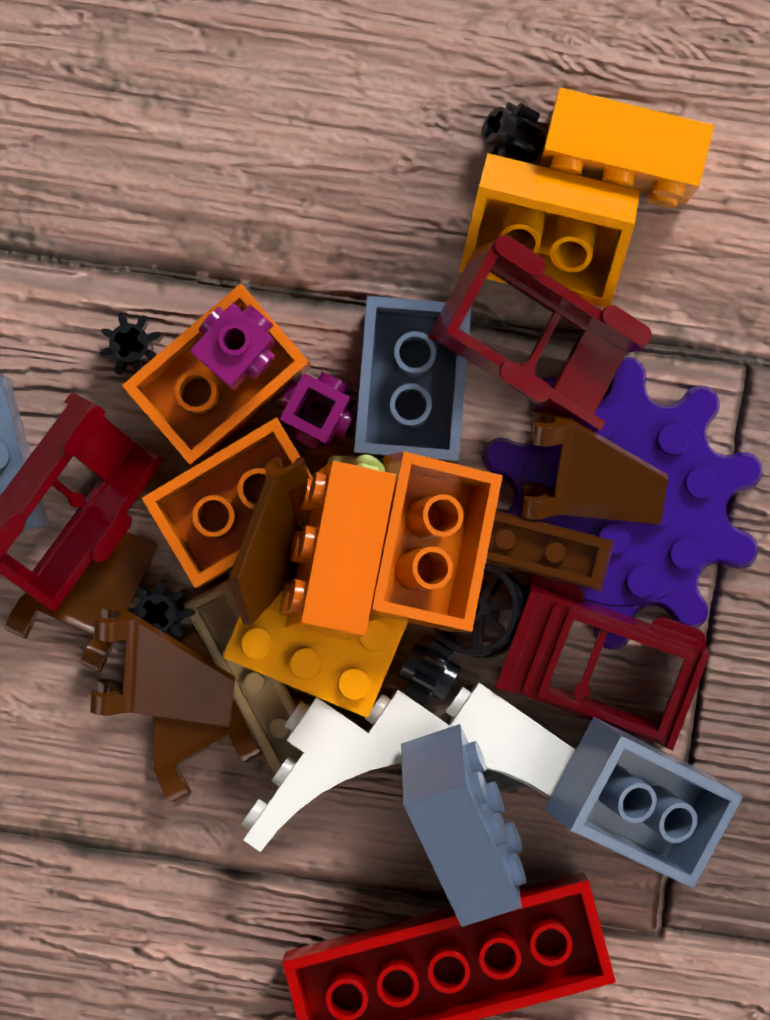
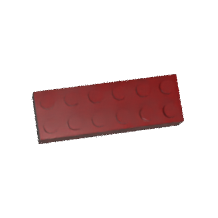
[282,872,616,1020]

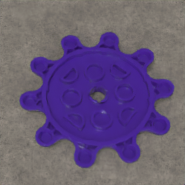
[482,357,763,650]

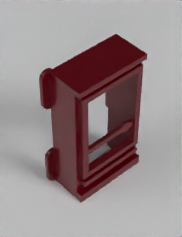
[427,235,652,432]
[0,392,164,612]
[495,575,710,751]

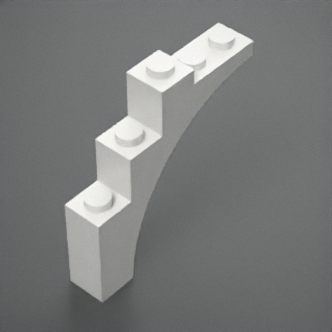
[241,683,576,852]

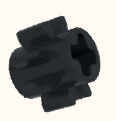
[481,102,545,163]
[99,313,164,376]
[127,579,195,638]
[397,639,461,705]

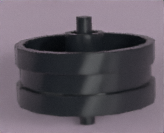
[433,564,527,658]

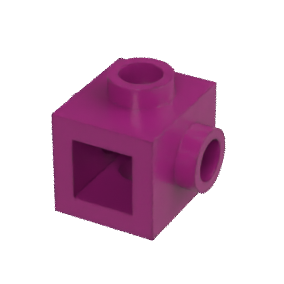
[190,302,276,390]
[279,371,357,450]

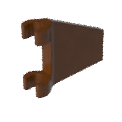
[521,409,669,525]
[229,457,309,625]
[4,532,158,673]
[90,605,235,727]
[153,630,263,802]

